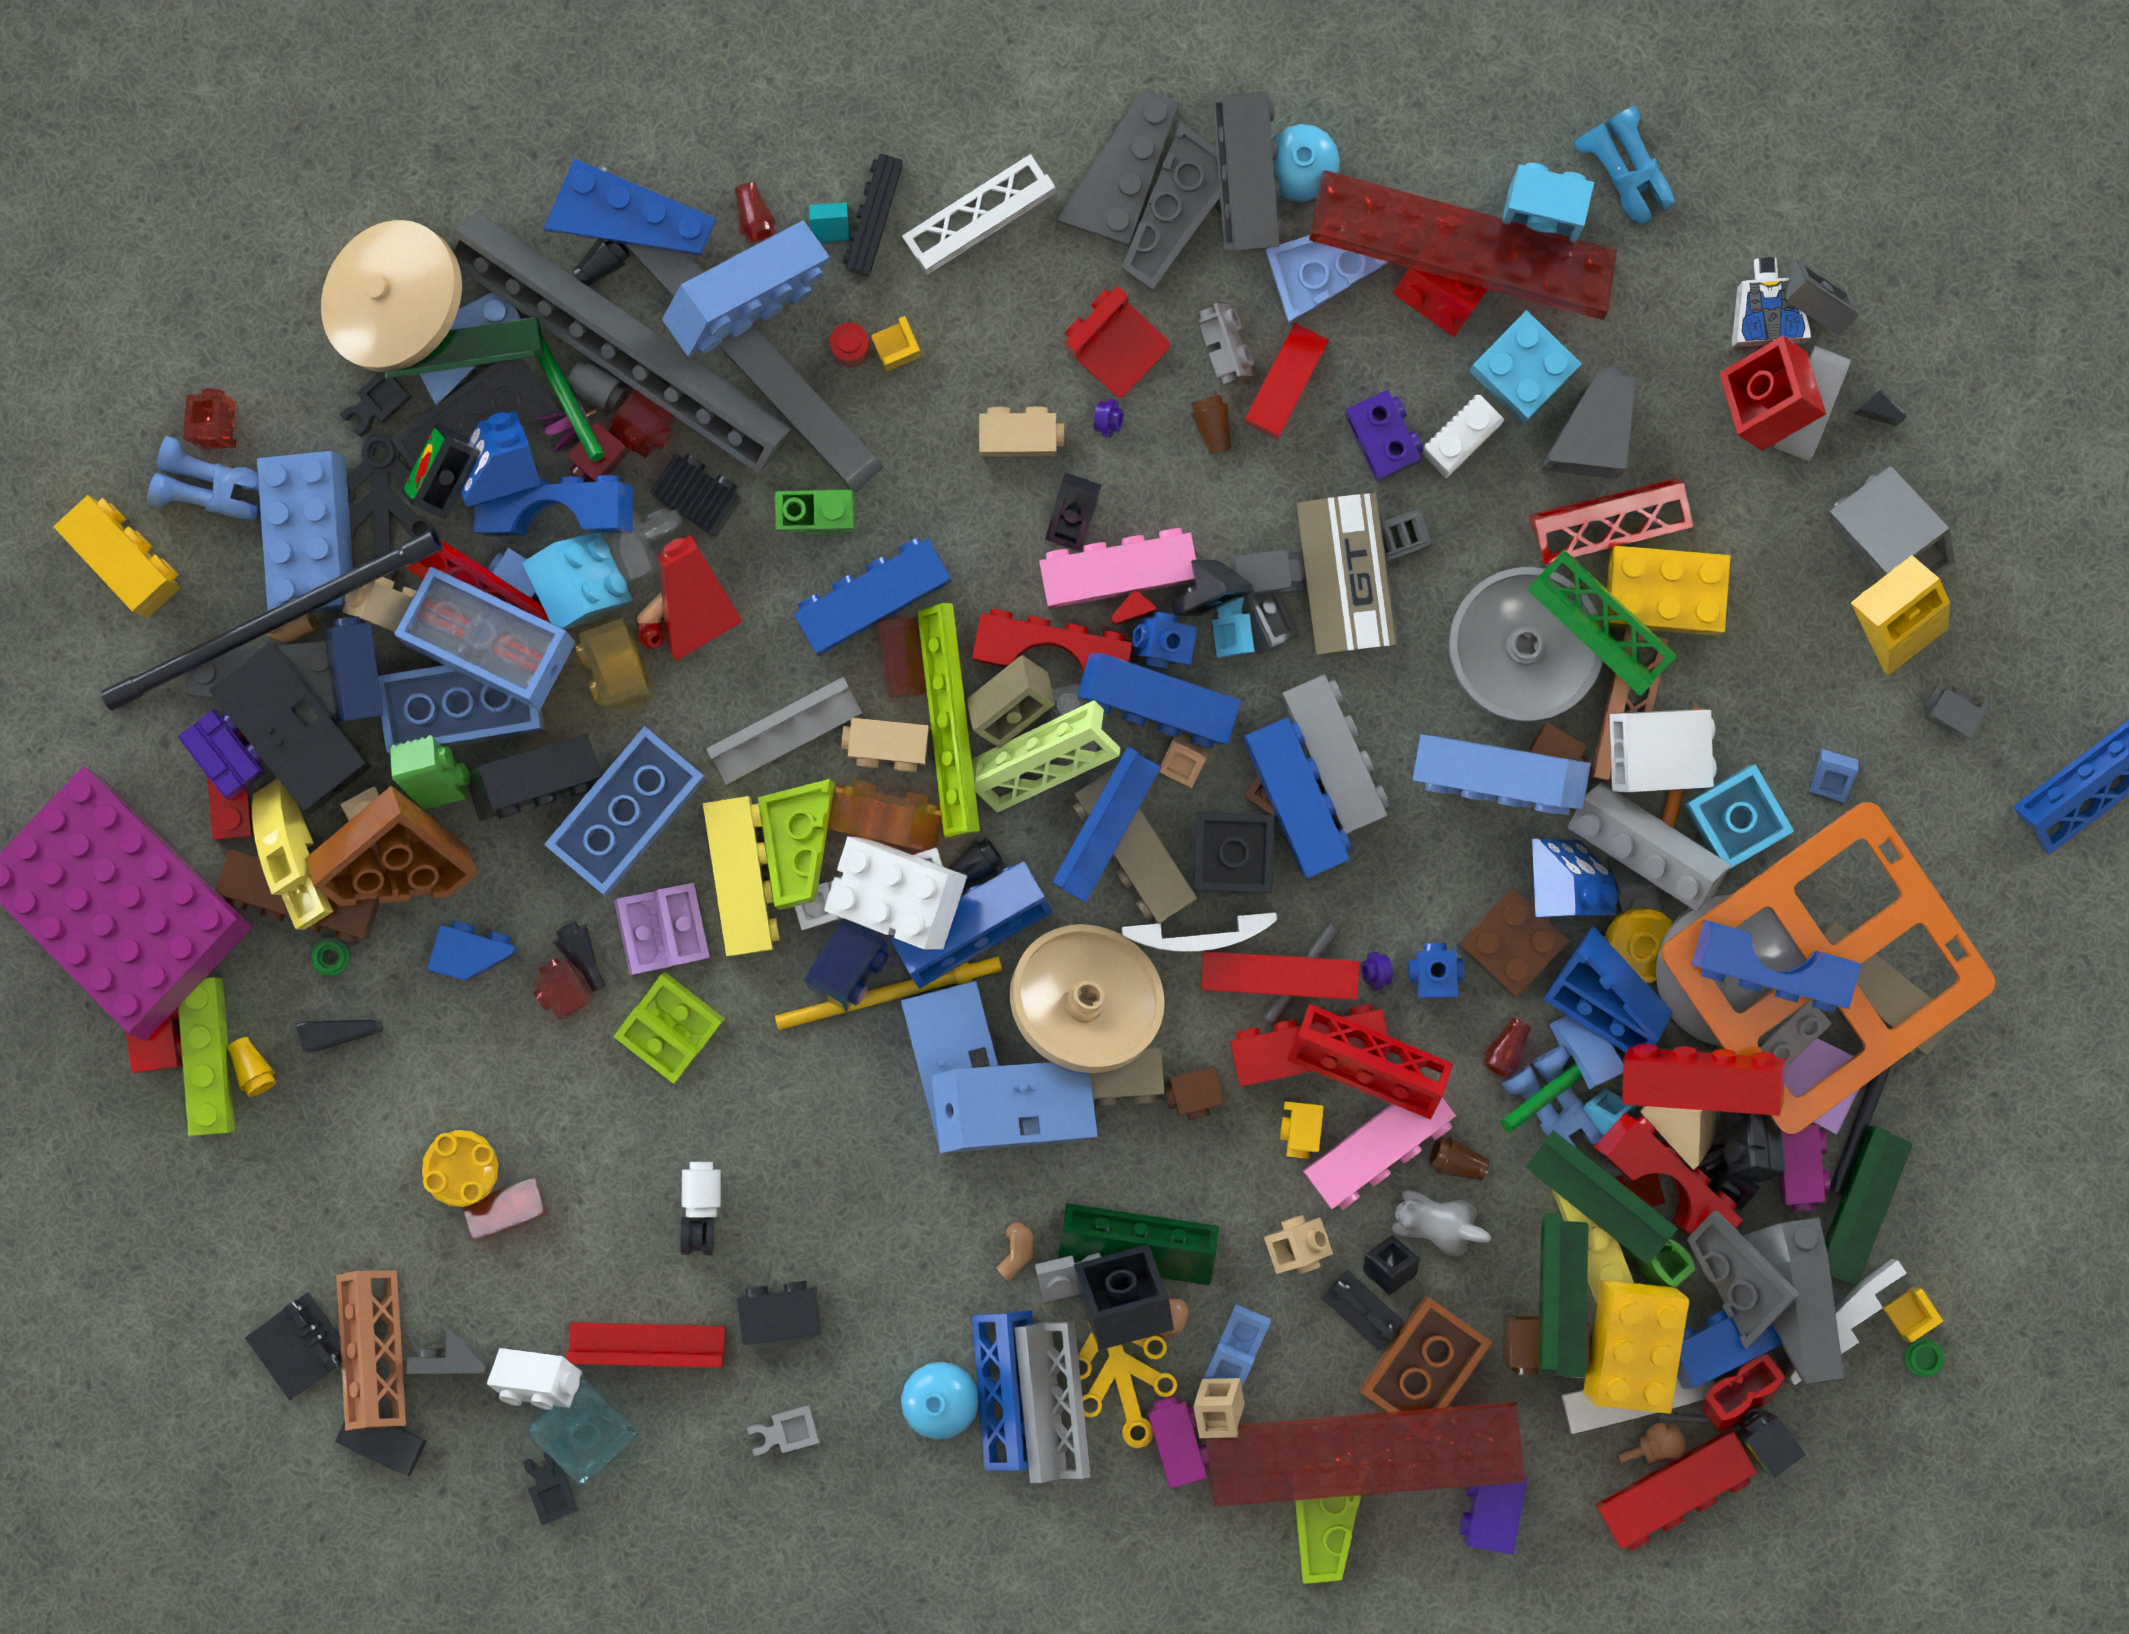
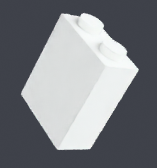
[1609,710,1717,792]

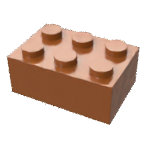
[1358,1295,1493,1438]

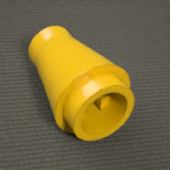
[227,1037,276,1097]

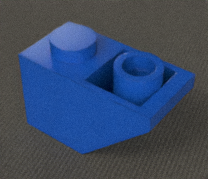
[427,920,519,981]

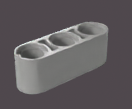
[1773,345,1850,462]

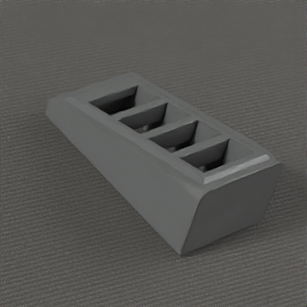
[1381,509,1432,562]

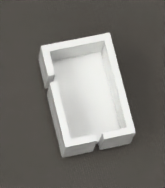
[824,837,967,949]

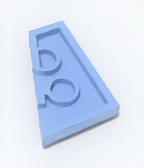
[420,292,521,405]

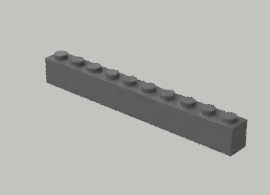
[449,211,793,473]

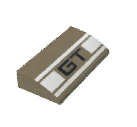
[1296,493,1397,656]

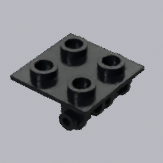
[245,1292,341,1401]

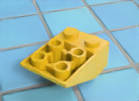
[1851,555,1950,676]

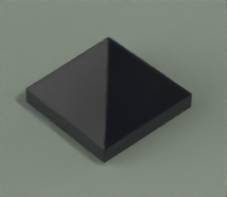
[1697,1144,1727,1185]
[1709,1167,1760,1211]

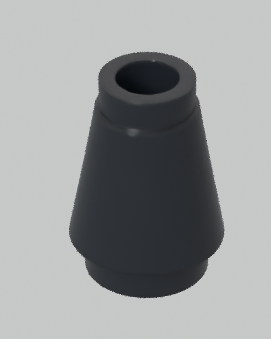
[572,238,631,287]
[948,838,1003,886]

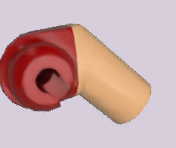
[637,592,664,649]

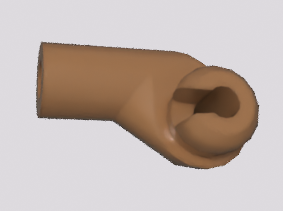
[266,613,319,643]
[996,1222,1033,1282]

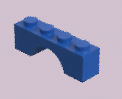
[474,475,633,537]
[1691,919,1862,1013]

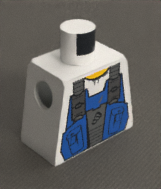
[1732,257,1811,348]

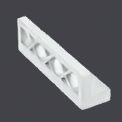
[902,154,1055,275]

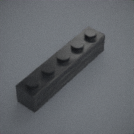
[843,154,903,277]

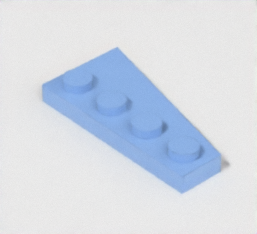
[1265,203,1423,324]

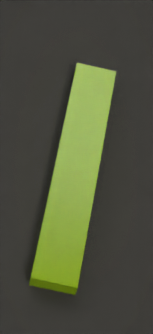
[917,603,980,838]

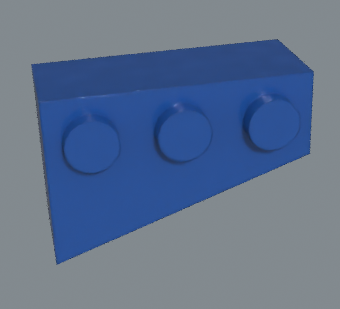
[1543,926,1672,1053]

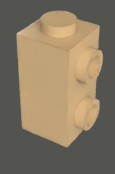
[979,407,1064,457]
[342,577,417,633]
[841,718,929,772]

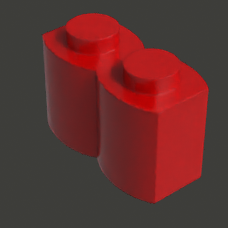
[1702,1354,1785,1431]

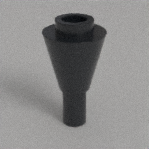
[552,921,606,992]

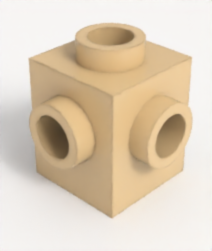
[1264,1215,1333,1274]

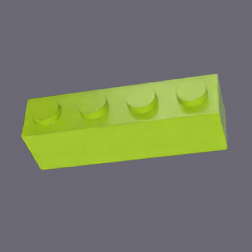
[178,977,235,1136]

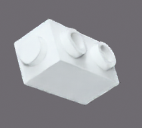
[487,1348,582,1410]

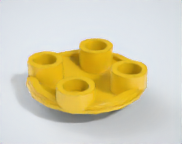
[422,1130,499,1207]

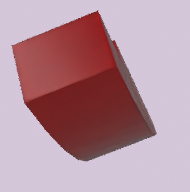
[1244,323,1329,440]

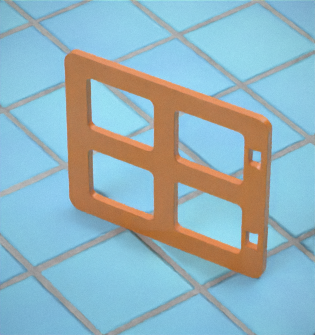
[1661,802,1995,1134]

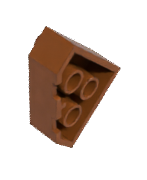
[305,786,477,906]

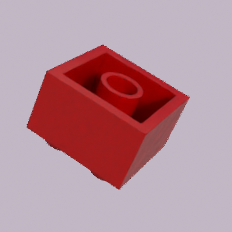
[1719,335,1826,451]

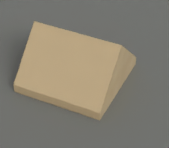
[1640,1106,1716,1170]

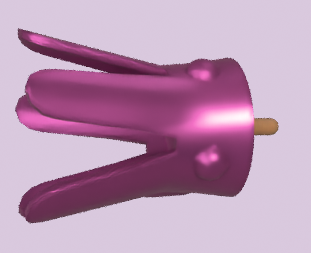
[537,403,597,453]

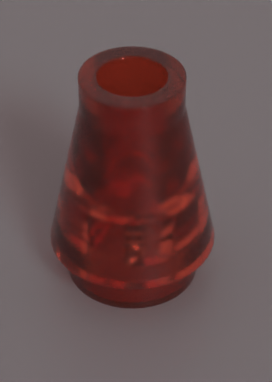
[734,182,776,243]
[1482,1018,1531,1078]

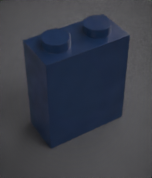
[323,616,384,721]

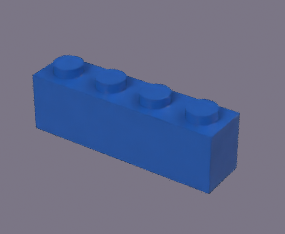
[793,537,952,656]
[1077,653,1241,749]
[1242,717,1352,878]
[890,861,1053,989]
[1677,1309,1782,1389]

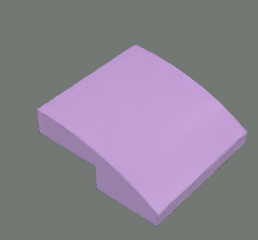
[614,883,710,975]
[1784,1038,1859,1134]

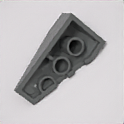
[1742,1217,1844,1385]

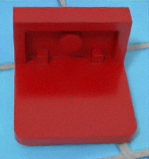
[1393,224,1503,337]
[1064,286,1170,398]

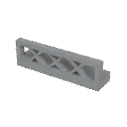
[706,677,863,785]
[1014,1321,1091,1483]

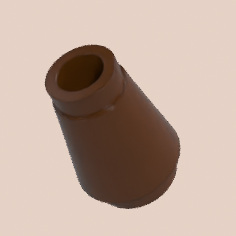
[1191,395,1232,454]
[1429,1137,1489,1181]

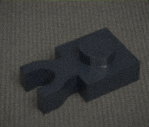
[339,372,412,437]
[522,1450,580,1526]

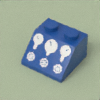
[460,411,541,507]
[1532,839,1618,917]

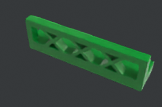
[1527,549,1677,696]

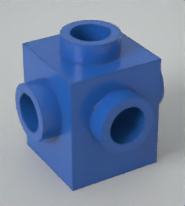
[1132,612,1197,669]
[1408,943,1464,998]

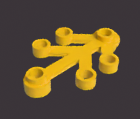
[1078,1321,1177,1448]

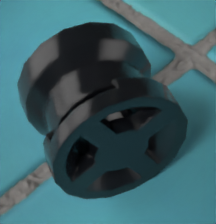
[680,1217,714,1255]

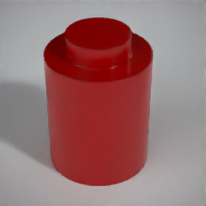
[830,322,870,367]

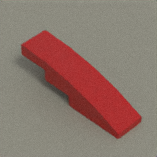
[1201,951,1360,1000]

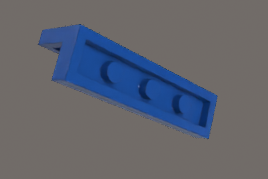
[2013,720,2129,854]
[1052,746,1161,903]
[972,1310,1033,1471]

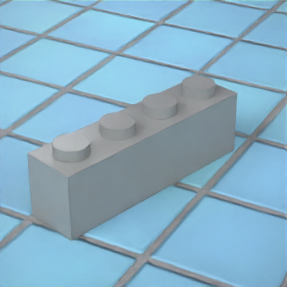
[1281,674,1390,834]
[1567,782,1731,911]

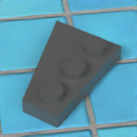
[1687,1210,1800,1350]

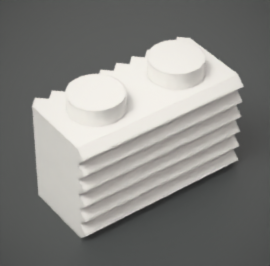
[1422,395,1504,479]

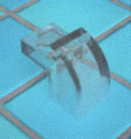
[612,508,686,586]

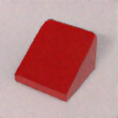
[1111,590,1158,626]

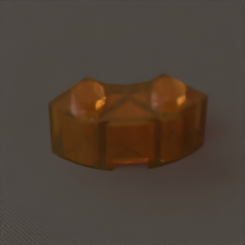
[828,780,942,851]

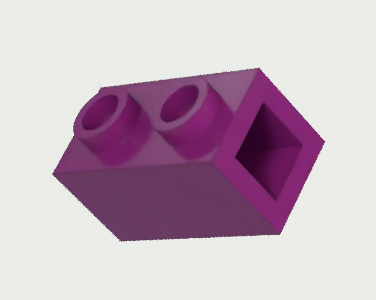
[1778,1124,1830,1211]
[1147,1395,1212,1489]

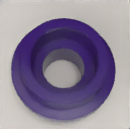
[1093,399,1124,438]
[1361,952,1393,991]

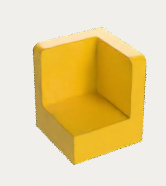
[871,316,921,372]
[1882,1286,1943,1343]

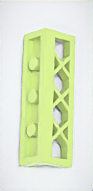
[972,700,1120,813]

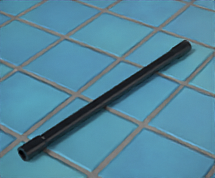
[101,529,443,711]

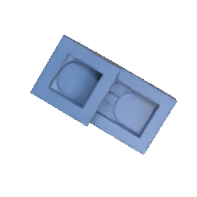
[1549,1016,1623,1090]
[1203,1304,1271,1387]

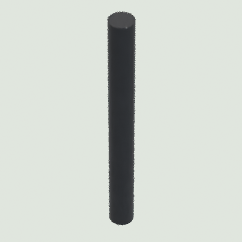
[1830,1065,1892,1195]

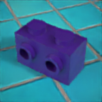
[1344,389,1423,483]

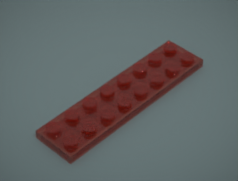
[1309,170,1617,320]
[1206,1402,1526,1507]

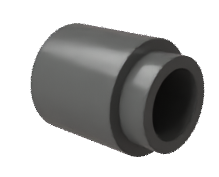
[567,361,626,413]

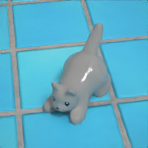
[1392,1189,1491,1257]

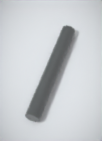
[1263,922,1340,1025]

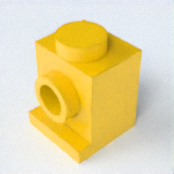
[1280,1101,1324,1159]

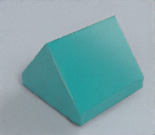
[809,202,850,243]

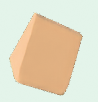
[1159,732,1211,788]

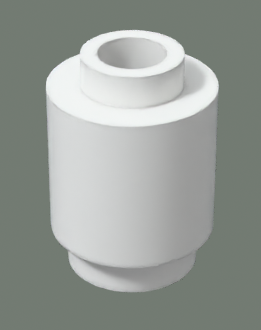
[682,1162,721,1217]

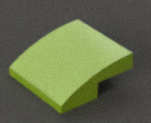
[613,972,725,1084]

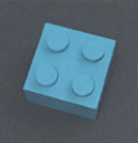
[1499,163,1594,247]
[1469,310,1582,424]
[522,533,633,630]
[1682,764,1794,869]

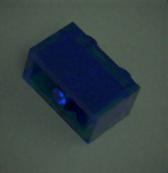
[804,918,889,1012]

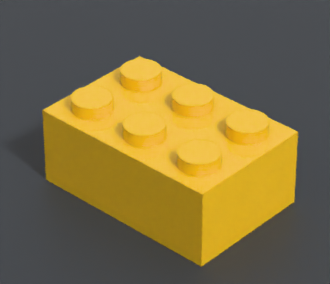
[53,495,181,619]
[1607,546,1731,636]
[1583,1280,1690,1414]

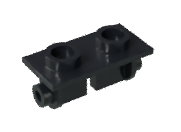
[1322,1270,1404,1350]

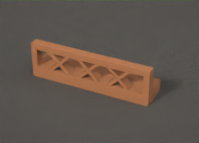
[1590,627,1668,784]
[336,1270,406,1431]

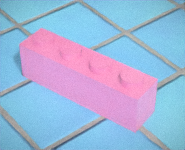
[1039,528,1196,609]
[1302,1097,1456,1210]

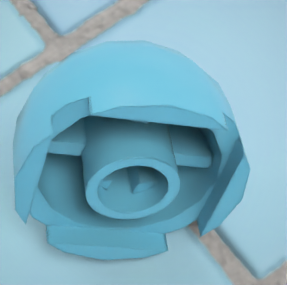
[1273,124,1340,202]
[901,1362,979,1440]

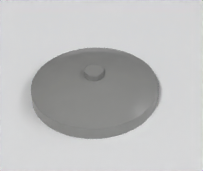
[1449,567,1602,722]
[1656,895,1805,1047]

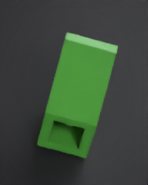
[775,490,855,534]

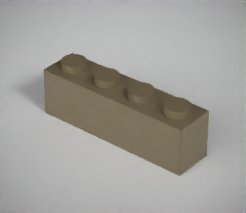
[1072,769,1198,924]
[1822,921,1957,1056]

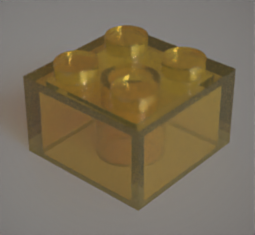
[575,618,655,712]

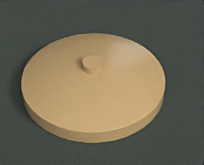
[321,220,462,372]
[1010,924,1165,1073]

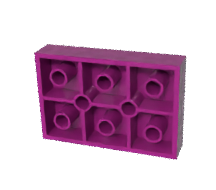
[0,766,253,1041]

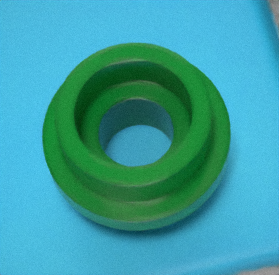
[311,938,350,976]

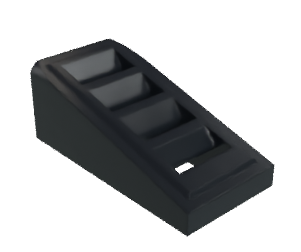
[296,1020,383,1053]

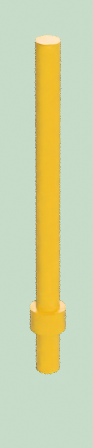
[775,956,1002,1030]

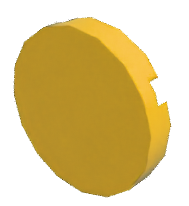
[1605,907,1673,983]

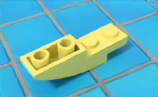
[252,778,333,930]

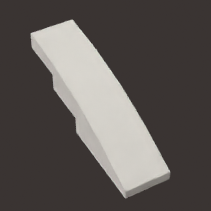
[1785,1259,1906,1385]
[1561,1379,1715,1434]

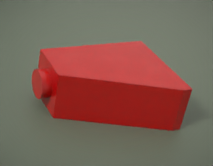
[658,535,743,661]

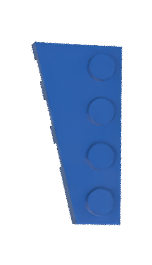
[543,158,716,256]

